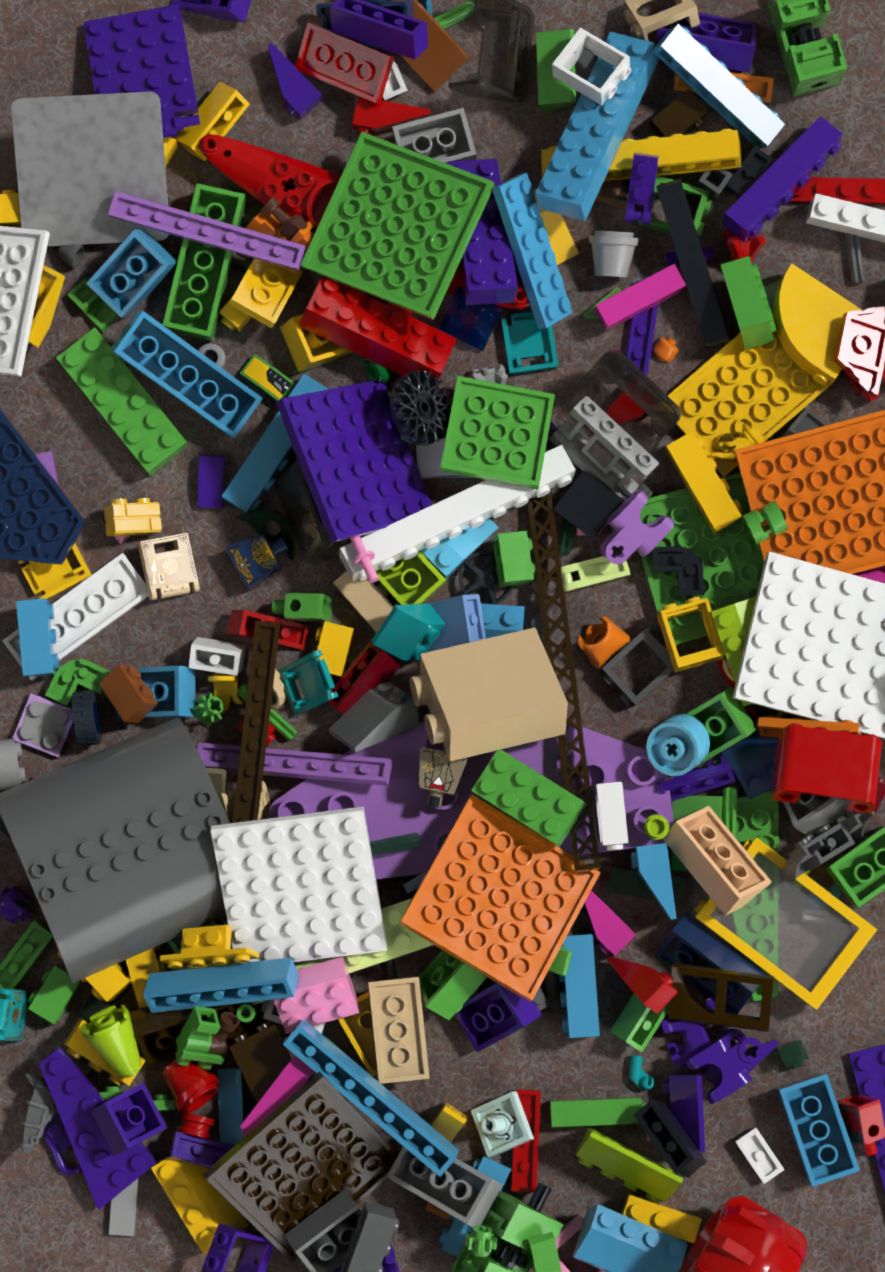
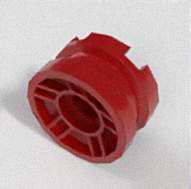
[177,1113,215,1140]

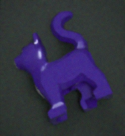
[661,998,746,1068]

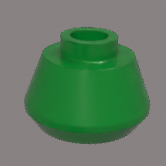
[364,358,394,384]

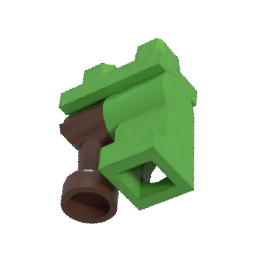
[176,1006,240,1070]

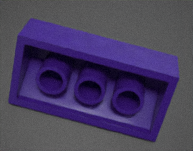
[655,6,758,73]

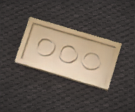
[368,977,430,1084]

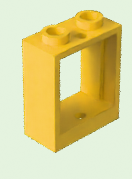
[657,597,725,673]

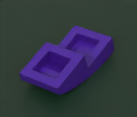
[198,455,225,508]

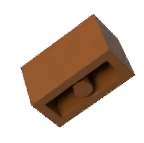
[99,664,158,723]

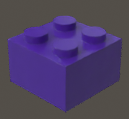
[91,1083,167,1156]

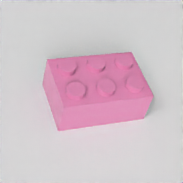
[273,957,359,1034]

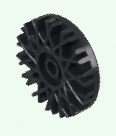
[390,370,452,446]

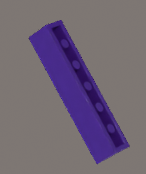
[722,116,843,242]

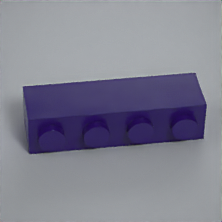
[330,0,428,60]

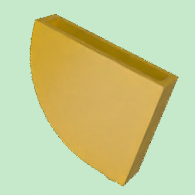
[773,263,862,387]

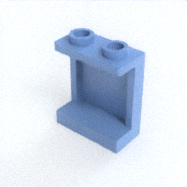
[428,594,486,652]

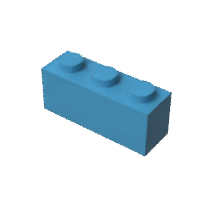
[16,598,59,678]

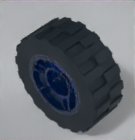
[71,690,102,747]

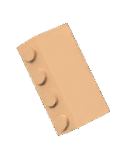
[663,806,772,916]

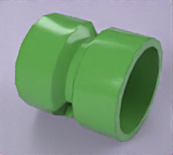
[743,500,788,544]

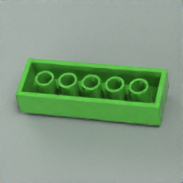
[163,183,246,342]
[56,327,189,477]

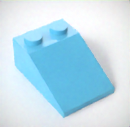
[419,518,499,580]

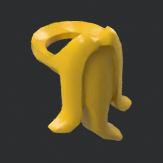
[711,423,766,460]
[208,672,243,715]

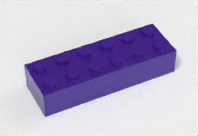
[448,159,518,305]

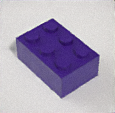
[455,983,542,1052]

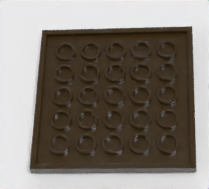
[203,1071,399,1263]

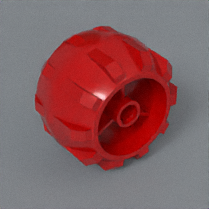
[678,1195,807,1272]

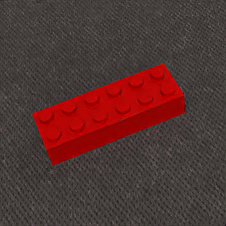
[298,276,457,381]

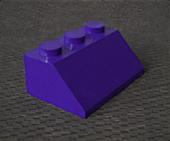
[664,1073,705,1152]

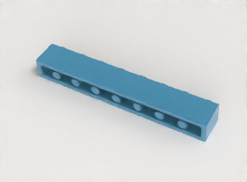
[283,1019,459,1177]

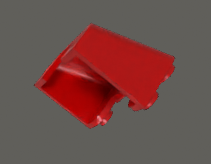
[772,723,882,814]

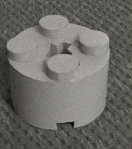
[0,738,26,791]

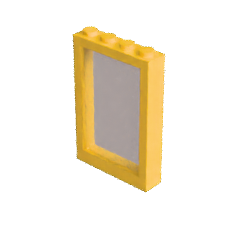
[694,837,877,1010]

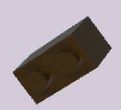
[650,89,708,138]

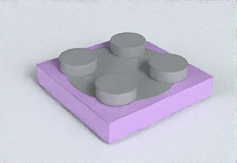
[12,693,73,758]

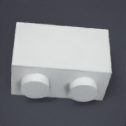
[189,637,246,676]

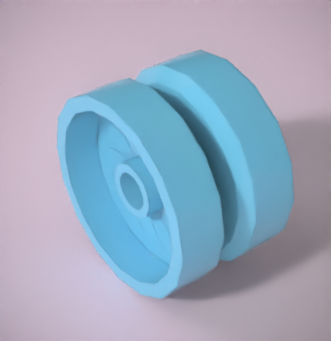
[646,714,710,776]

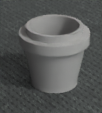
[589,231,638,277]

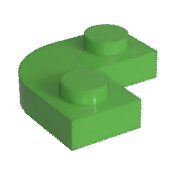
[45,659,111,706]

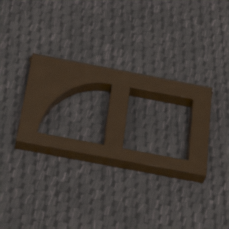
[667,963,774,1032]

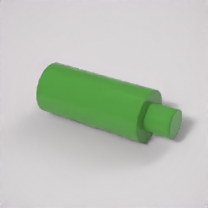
[237,1003,257,1022]

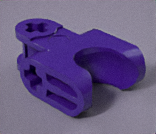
[685,1036,764,1104]

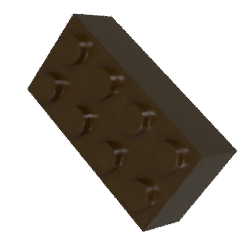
[130,1004,244,1065]

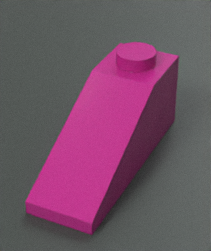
[584,891,636,956]

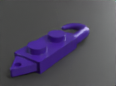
[43,1112,82,1176]

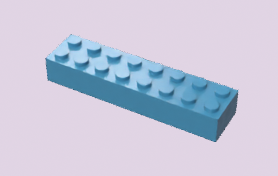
[535,31,659,221]

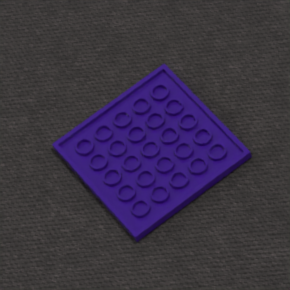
[276,379,433,543]

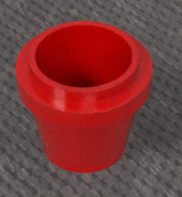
[162,1059,220,1113]

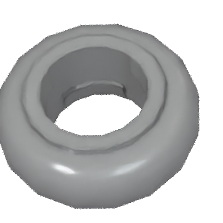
[198,343,226,368]

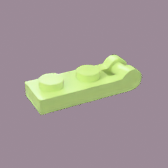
[562,552,631,593]

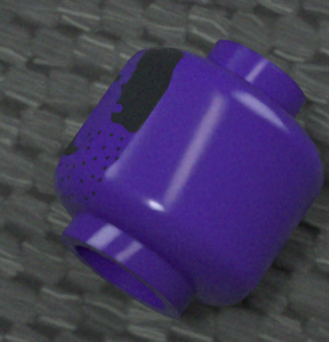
[0,886,33,923]

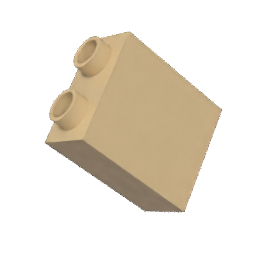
[410,628,568,761]

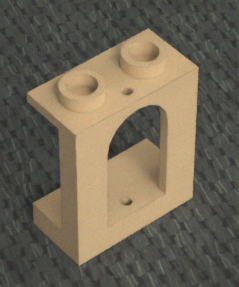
[624,0,700,41]

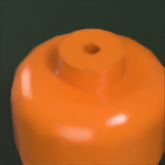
[652,337,679,363]

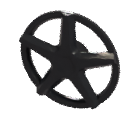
[459,551,513,605]

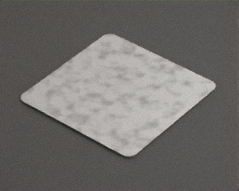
[11,91,169,246]

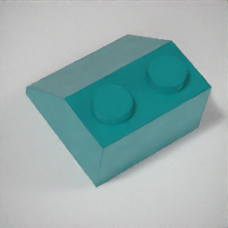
[371,603,445,661]

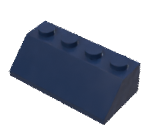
[721,713,811,800]
[655,912,768,1014]

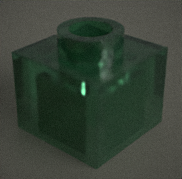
[776,1039,809,1070]

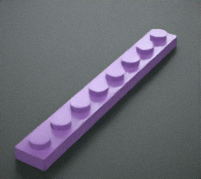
[108,191,306,271]
[197,743,393,786]

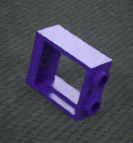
[201,1223,274,1272]

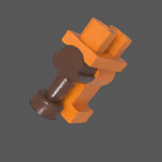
[245,196,314,260]

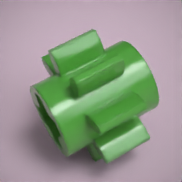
[192,693,225,726]
[465,1226,498,1257]

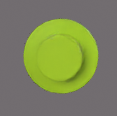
[644,814,669,840]

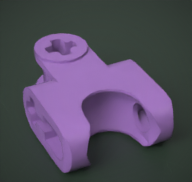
[600,490,674,564]

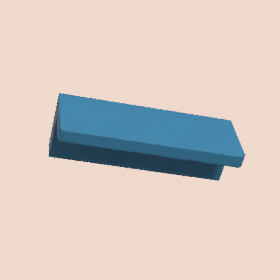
[217,1068,245,1145]

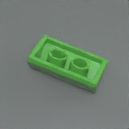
[536,29,576,113]

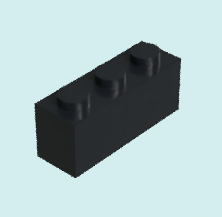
[633,1099,707,1178]

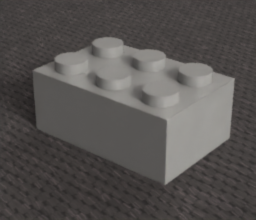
[392,108,476,164]

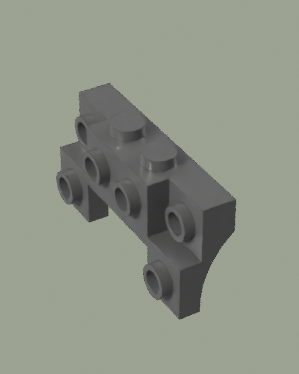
[780,811,875,883]

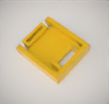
[18,543,92,600]

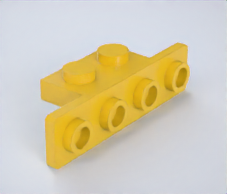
[160,925,259,969]

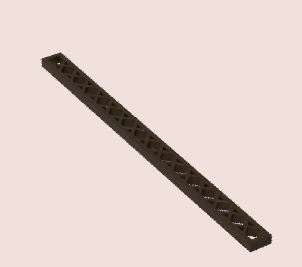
[527,489,601,872]

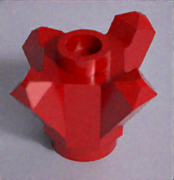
[722,229,766,262]

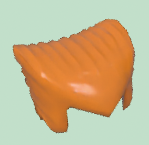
[577,616,631,670]

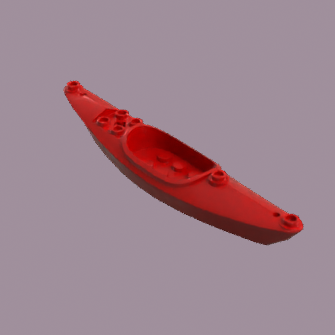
[199,134,530,309]

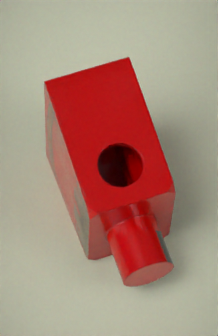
[837,1094,885,1156]

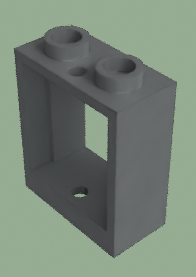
[601,628,674,707]

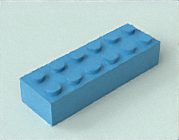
[110,310,263,438]

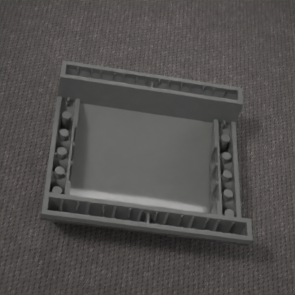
[0,717,230,983]

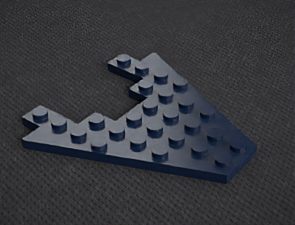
[0,408,86,565]

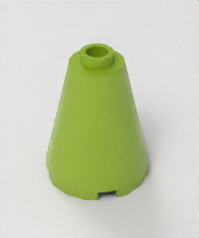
[81,1005,142,1078]

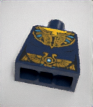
[226,535,289,591]

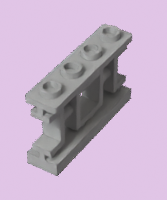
[549,396,659,503]

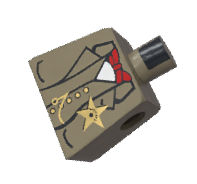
[419,747,468,808]

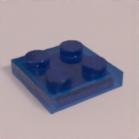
[440,286,503,351]

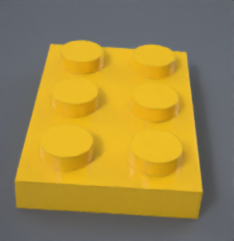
[229,259,303,328]

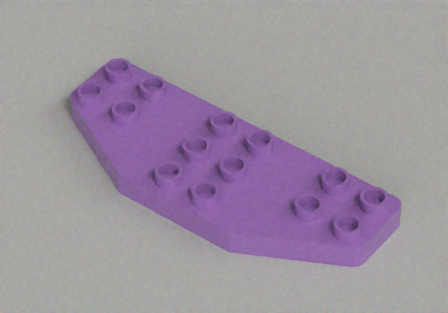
[268,722,674,880]

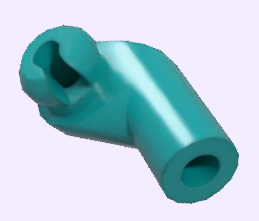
[629,1055,654,1091]

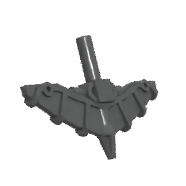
[19,1056,92,1155]

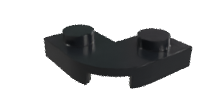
[652,546,704,597]

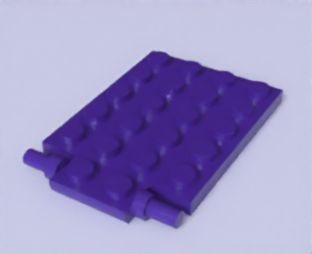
[83,4,201,139]

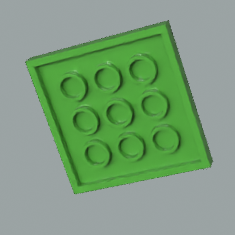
[440,376,555,489]

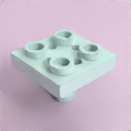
[471,1091,534,1158]

